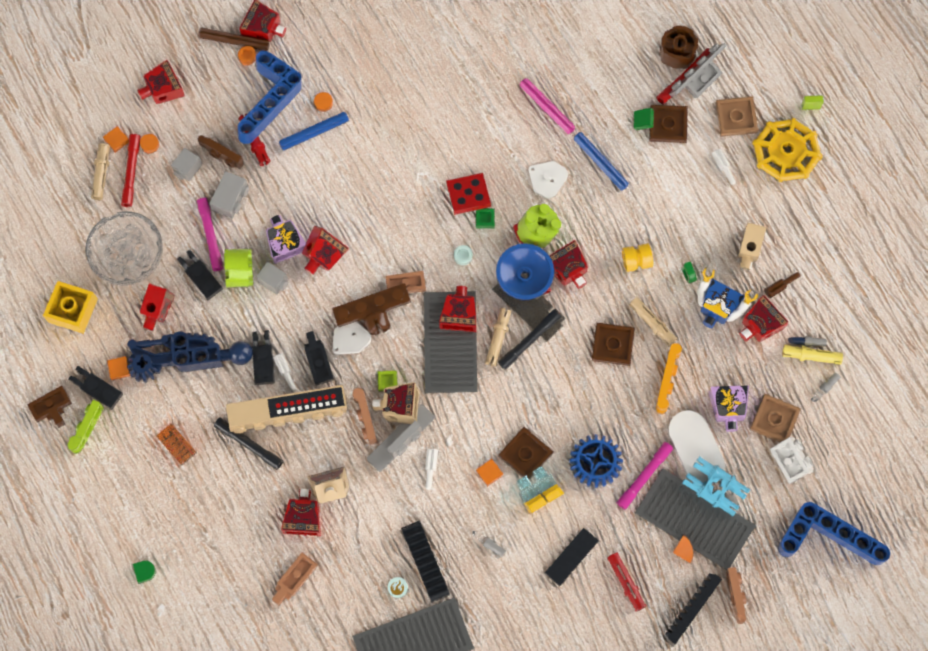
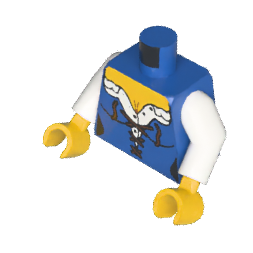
[697,267,758,329]

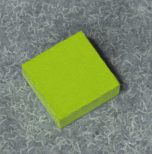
[801,95,824,110]
[377,370,398,392]

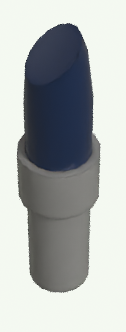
[788,336,827,346]

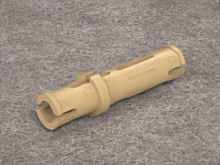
[91,143,110,201]
[629,297,678,347]
[485,308,512,367]

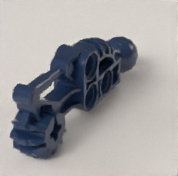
[127,331,253,383]

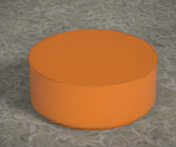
[238,46,257,65]
[314,92,333,112]
[140,134,160,153]

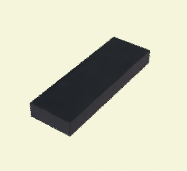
[545,528,599,587]

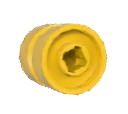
[622,243,653,272]

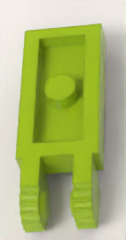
[67,400,104,454]

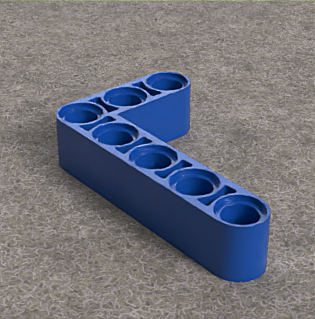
[237,51,302,144]
[778,502,890,565]

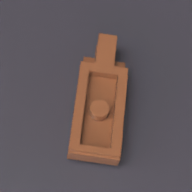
[272,552,318,606]

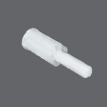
[712,149,736,185]
[273,353,296,391]
[425,449,438,490]

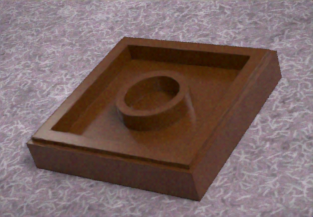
[649,105,688,143]
[592,322,635,366]
[498,427,554,482]

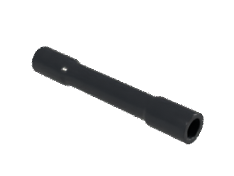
[498,309,562,370]
[214,417,284,470]

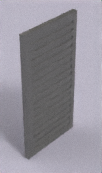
[424,291,478,394]
[635,468,756,570]
[352,597,475,651]

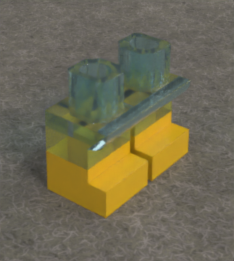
[516,466,564,514]

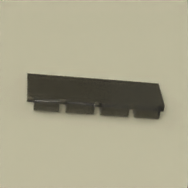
[492,276,565,342]

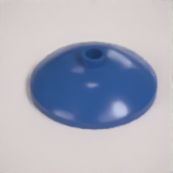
[496,244,554,300]

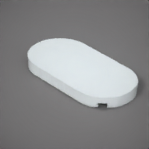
[668,410,725,485]

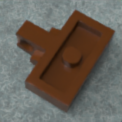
[27,385,72,428]

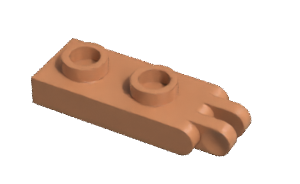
[726,567,746,624]

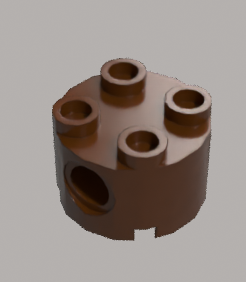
[660,26,698,69]

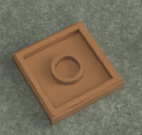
[715,96,758,137]
[749,393,801,443]

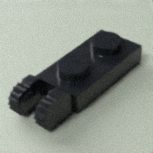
[177,249,223,300]
[252,330,275,385]
[68,366,123,410]

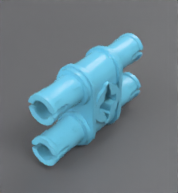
[682,456,750,517]

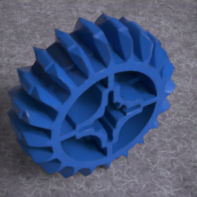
[569,434,623,488]

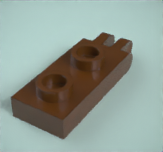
[198,135,244,169]

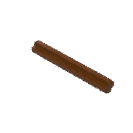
[198,27,270,51]

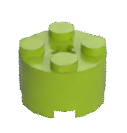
[517,204,561,249]
[224,248,253,288]

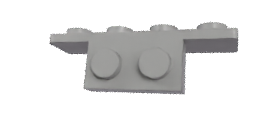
[669,43,727,98]
[367,405,435,472]

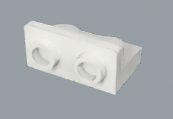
[770,437,814,484]

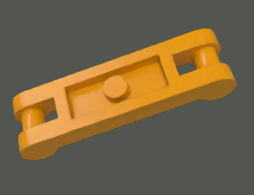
[656,343,682,414]

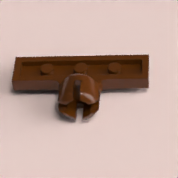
[332,283,411,335]

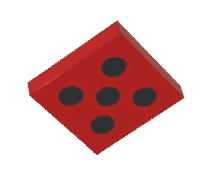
[446,173,491,215]

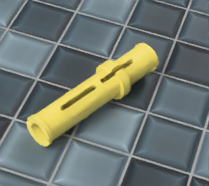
[782,344,843,365]

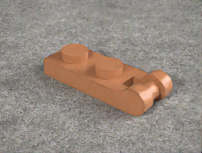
[352,388,377,445]

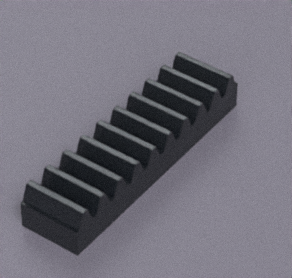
[401,520,450,603]
[664,573,722,647]

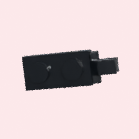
[304,331,334,386]

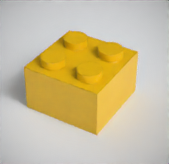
[43,281,98,334]

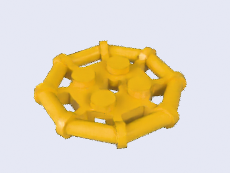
[752,117,823,183]

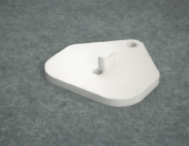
[529,161,568,199]
[333,322,371,355]

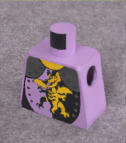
[266,215,306,264]
[709,385,749,432]

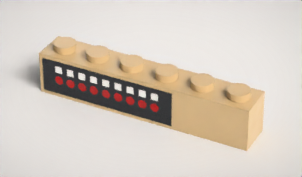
[226,385,347,433]

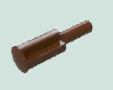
[764,272,800,299]

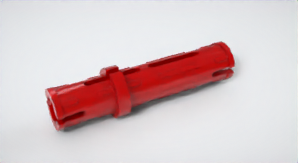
[238,114,271,166]
[607,552,647,612]

